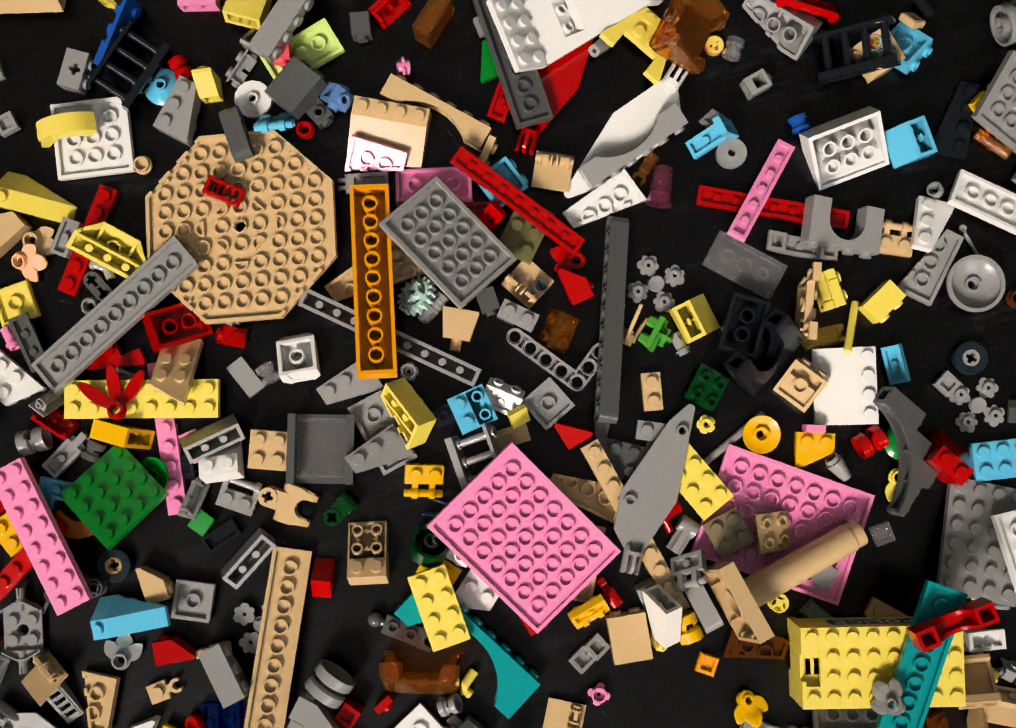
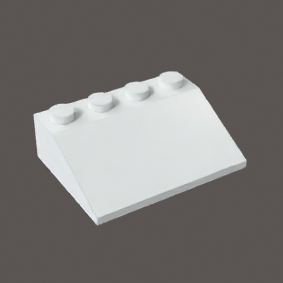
[799,106,890,191]
[811,346,879,425]

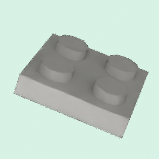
[521,377,575,431]
[171,578,217,623]

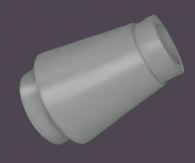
[824,453,852,482]

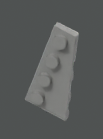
[897,229,964,306]

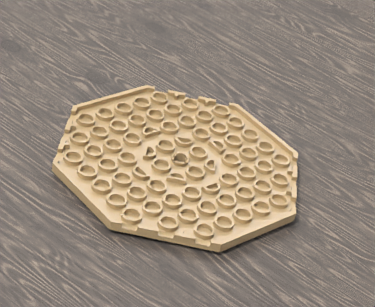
[145,130,338,325]

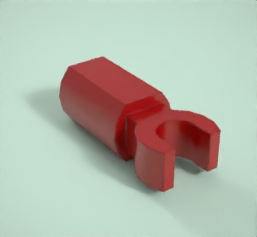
[596,575,623,609]

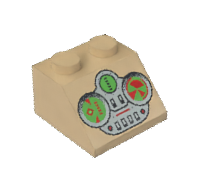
[851,29,906,83]

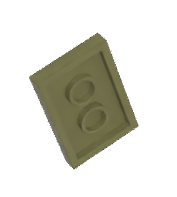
[500,210,555,265]

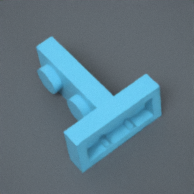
[685,115,740,160]

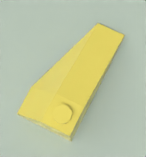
[0,171,78,223]

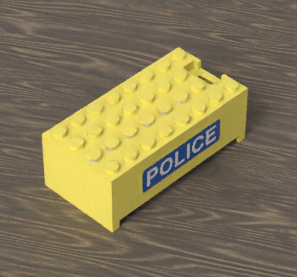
[787,616,966,710]

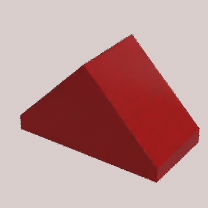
[554,420,595,450]
[311,557,335,598]

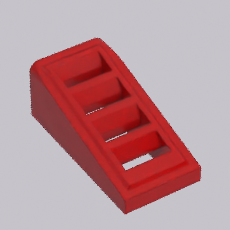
[202,174,246,208]

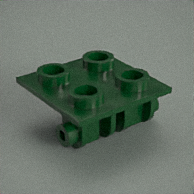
[683,363,730,413]

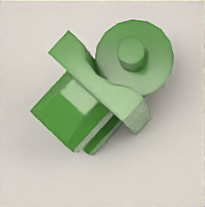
[638,316,673,352]

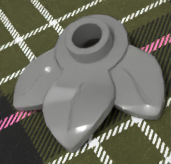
[104,634,143,670]
[870,677,906,716]

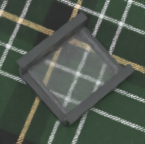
[286,413,355,485]

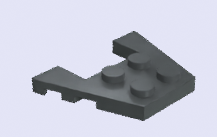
[593,414,654,481]

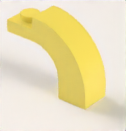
[36,111,97,148]

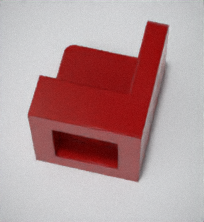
[334,697,364,728]

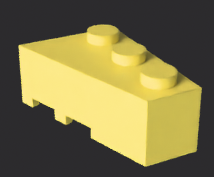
[381,377,436,450]

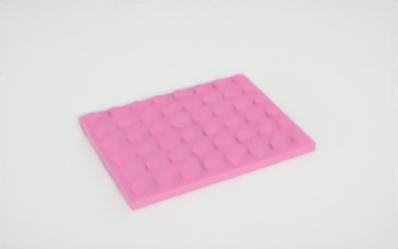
[427,441,621,634]
[691,444,875,606]

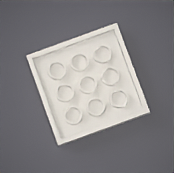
[50,97,135,181]

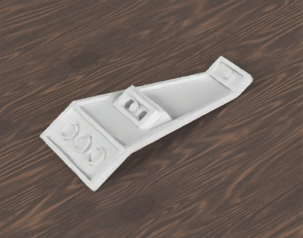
[486,0,663,73]

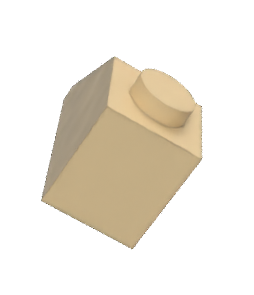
[135,565,175,603]

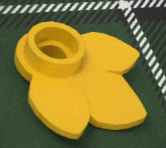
[734,690,768,728]

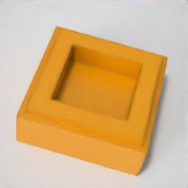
[694,651,719,677]

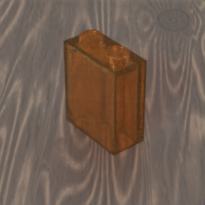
[412,0,455,49]

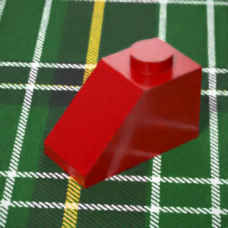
[556,268,595,305]
[152,634,198,666]

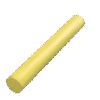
[843,301,859,354]

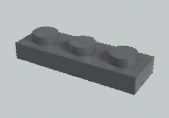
[7,312,45,373]

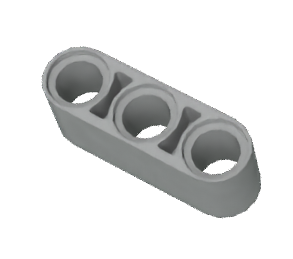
[684,579,724,634]

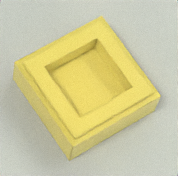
[507,403,530,429]

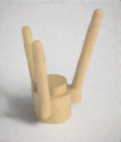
[623,304,649,347]

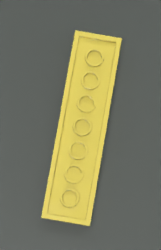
[64,379,220,419]

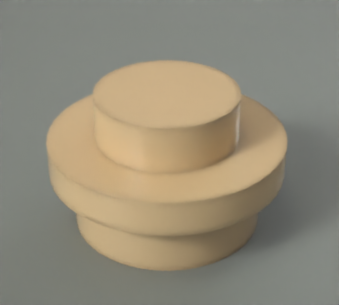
[133,156,153,175]

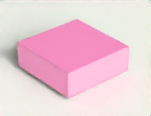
[801,424,826,433]

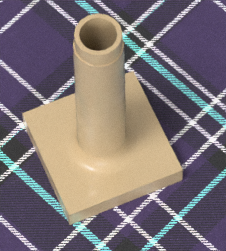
[702,520,868,644]

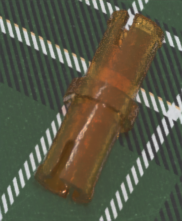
[973,128,1013,160]

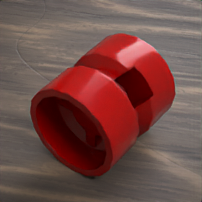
[851,424,889,459]

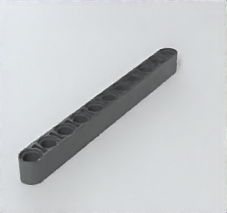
[595,216,629,424]

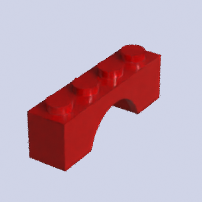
[906,597,1001,653]

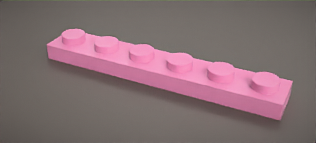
[726,139,795,243]

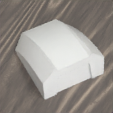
[276,333,321,384]

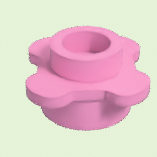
[397,56,410,76]
[587,682,610,706]

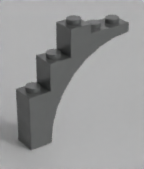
[873,386,938,517]

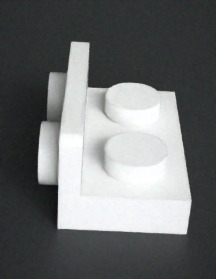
[485,377,525,416]

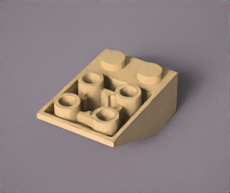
[347,521,389,585]

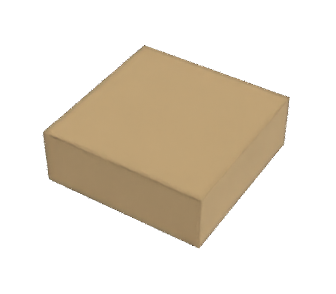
[898,12,926,29]

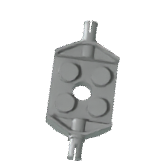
[0,587,44,675]

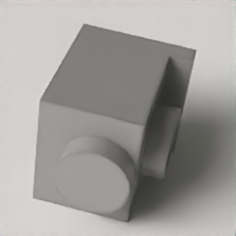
[739,68,773,101]

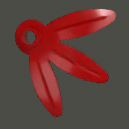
[78,363,145,420]

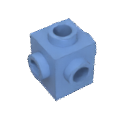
[319,82,354,113]

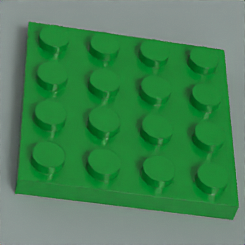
[59,445,169,550]

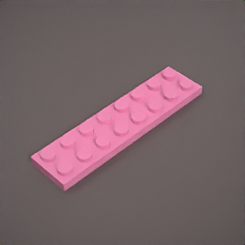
[0,457,94,616]

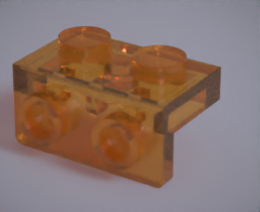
[538,309,579,355]

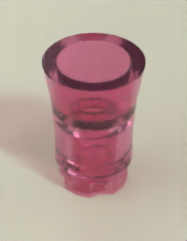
[645,165,673,209]

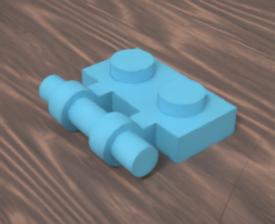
[253,112,297,133]

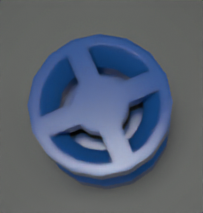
[787,112,811,135]

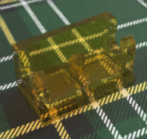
[800,323,845,351]

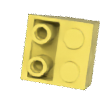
[668,293,720,344]

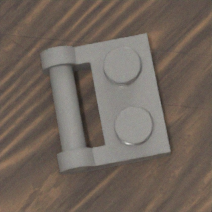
[215,478,264,517]

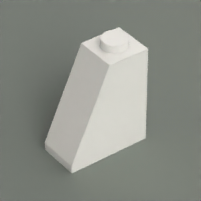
[643,583,682,649]

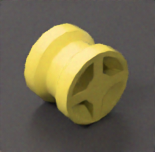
[767,594,789,613]

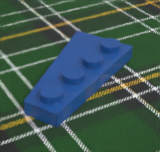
[93,0,143,72]

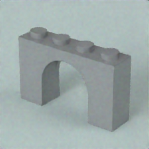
[800,194,885,259]

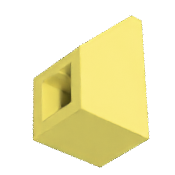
[191,66,224,104]

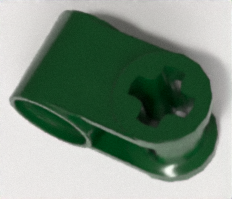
[323,491,360,526]

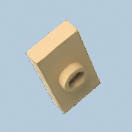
[497,423,531,450]

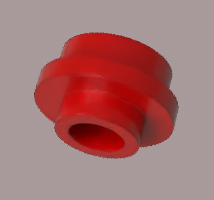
[296,120,315,140]

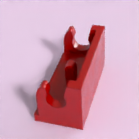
[368,0,412,30]
[30,408,81,440]

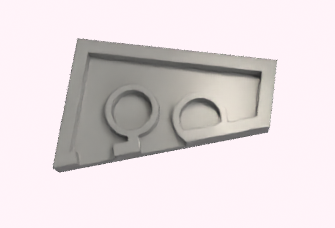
[316,362,384,405]
[345,424,415,474]

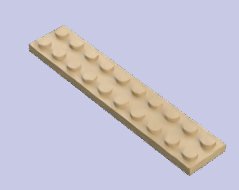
[244,546,312,728]

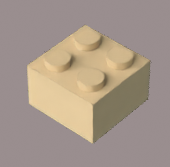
[247,429,287,471]

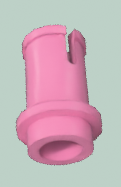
[0,325,20,351]

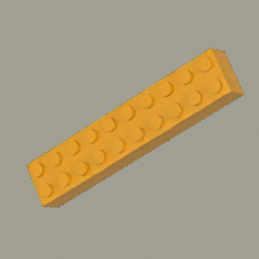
[349,184,398,380]

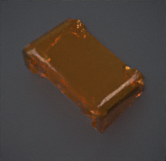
[649,0,730,74]
[379,652,462,695]

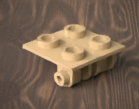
[531,150,574,193]
[501,261,554,309]
[753,510,791,554]
[21,651,68,706]
[542,697,587,728]

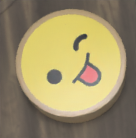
[704,36,724,56]

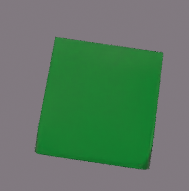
[187,509,215,537]

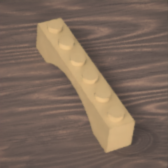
[380,73,492,152]

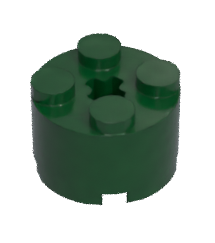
[410,522,450,568]

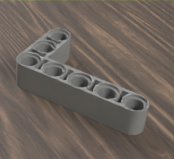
[507,328,599,391]

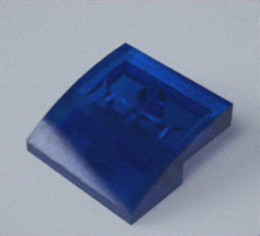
[201,701,244,728]

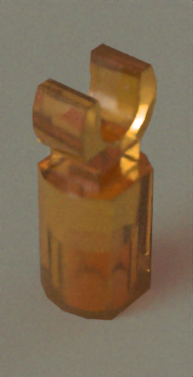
[631,152,659,186]

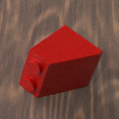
[923,429,974,486]

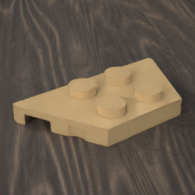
[150,339,204,406]

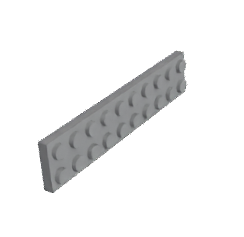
[31,236,201,394]

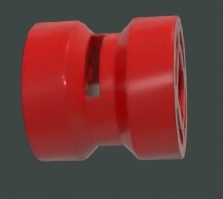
[168,54,193,80]

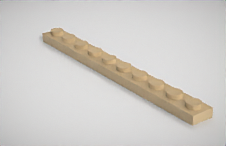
[580,438,690,611]

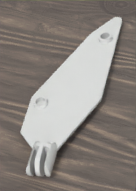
[564,60,690,198]

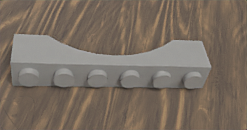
[577,103,689,189]

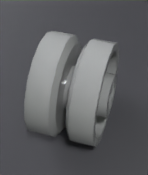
[990,0,1016,47]
[304,659,356,709]

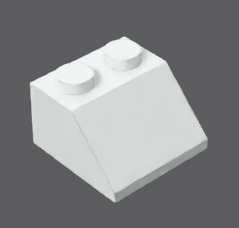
[198,441,244,484]

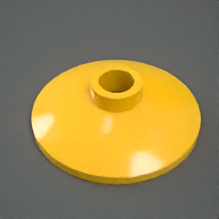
[742,415,781,454]

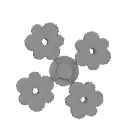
[627,255,685,312]
[949,377,1005,433]
[233,602,264,654]

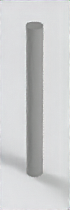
[703,410,766,465]

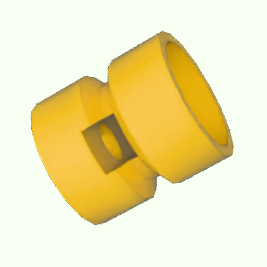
[680,609,704,645]

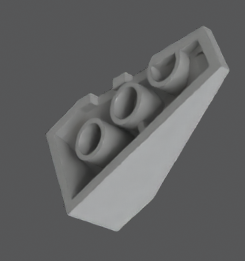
[742,0,823,61]

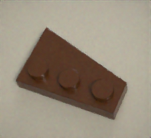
[721,627,790,660]

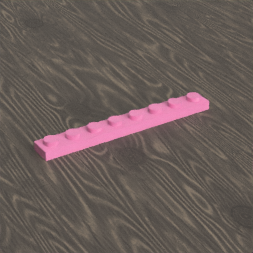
[147,363,187,516]

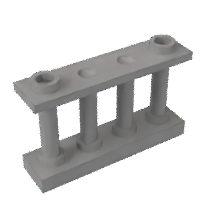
[444,423,501,489]

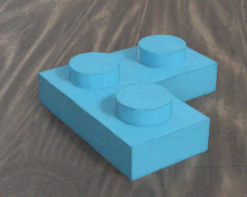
[38,476,73,515]

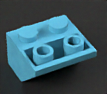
[884,115,938,169]
[447,384,498,435]

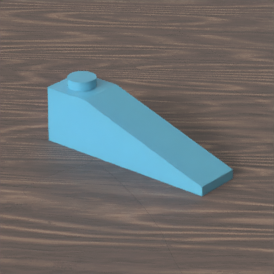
[90,594,171,640]

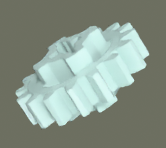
[397,276,437,316]

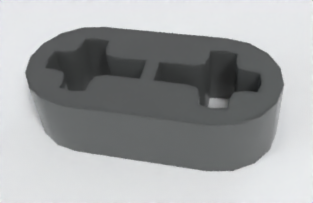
[83,271,114,302]

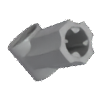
[665,514,701,556]

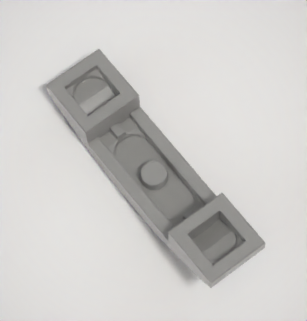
[766,230,838,261]

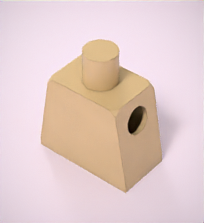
[443,306,480,352]

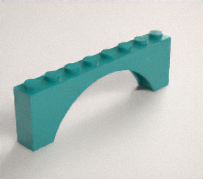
[394,592,541,719]

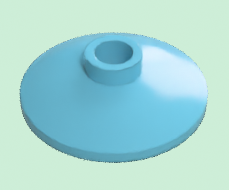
[145,68,177,106]

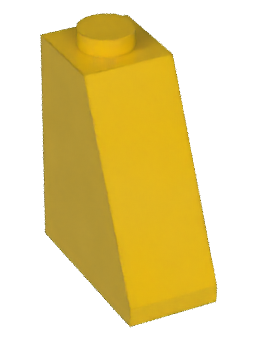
[89,419,155,450]

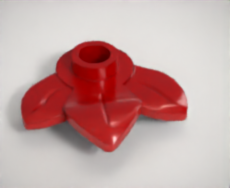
[550,246,586,272]

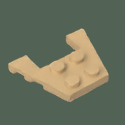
[795,262,822,340]

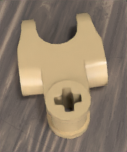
[258,482,320,527]

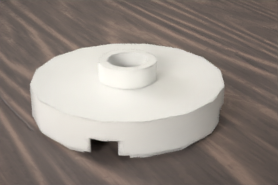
[234,80,273,119]

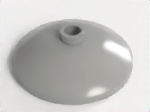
[946,255,1006,312]

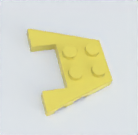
[599,7,675,85]

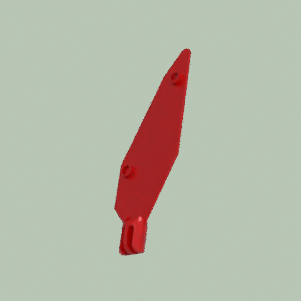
[515,38,594,156]

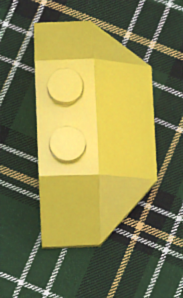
[66,221,146,278]

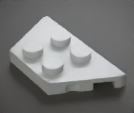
[0,349,47,406]
[455,569,499,611]

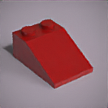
[142,303,214,353]

